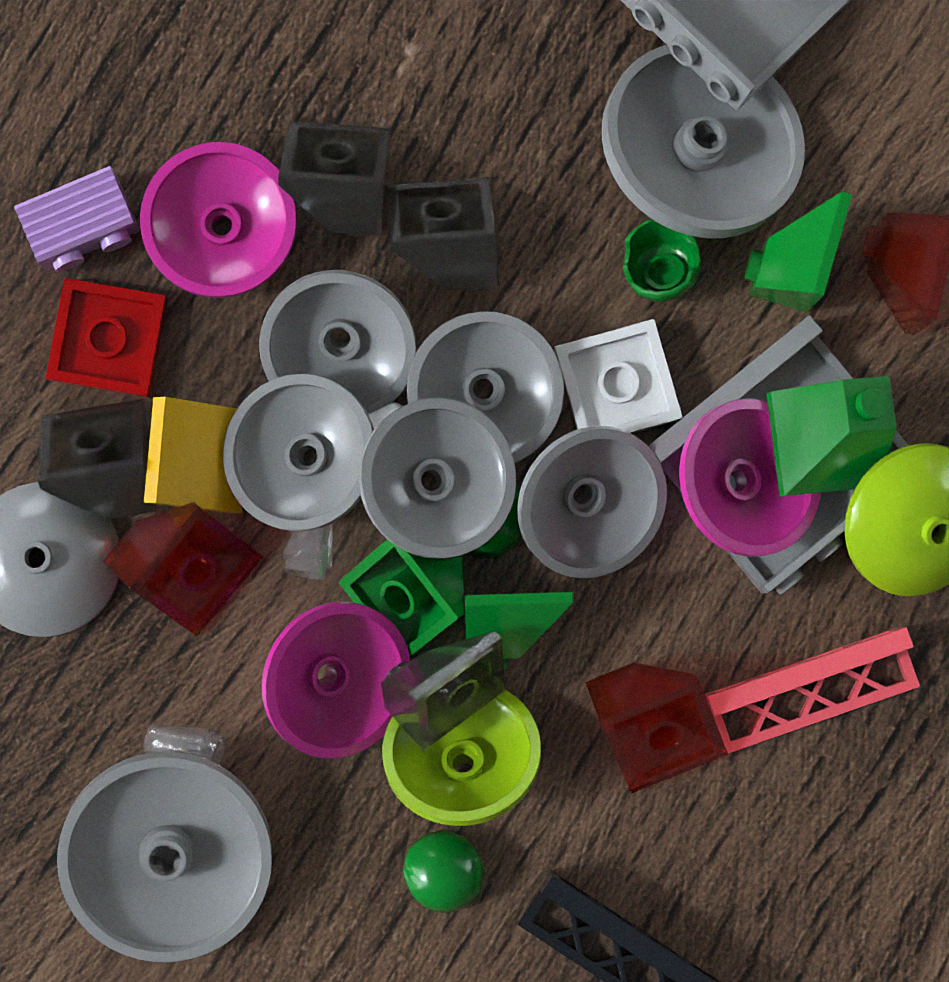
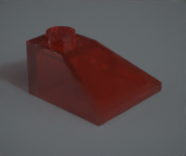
[863,212,949,335]
[103,502,263,637]
[585,662,728,794]

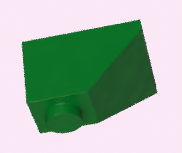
[744,192,852,313]
[766,376,897,497]
[338,540,465,657]
[465,592,573,670]

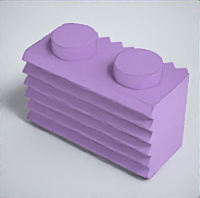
[14,166,140,272]

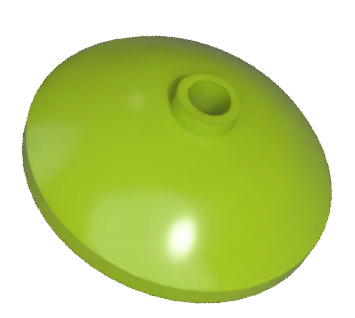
[845,443,949,596]
[382,679,541,826]

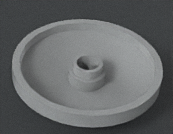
[602,45,805,238]
[57,751,272,962]

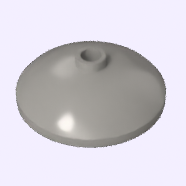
[259,270,416,414]
[407,311,564,463]
[223,374,374,531]
[359,398,516,558]
[517,426,667,578]
[0,482,122,637]

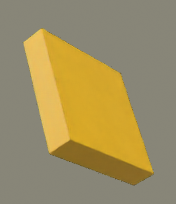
[144,397,243,513]

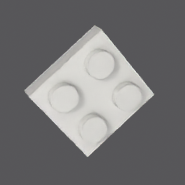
[554,319,683,434]

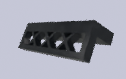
[517,870,721,982]

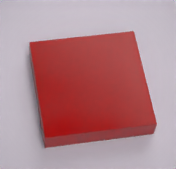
[45,278,168,398]

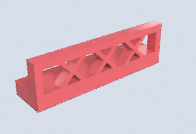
[702,627,920,755]

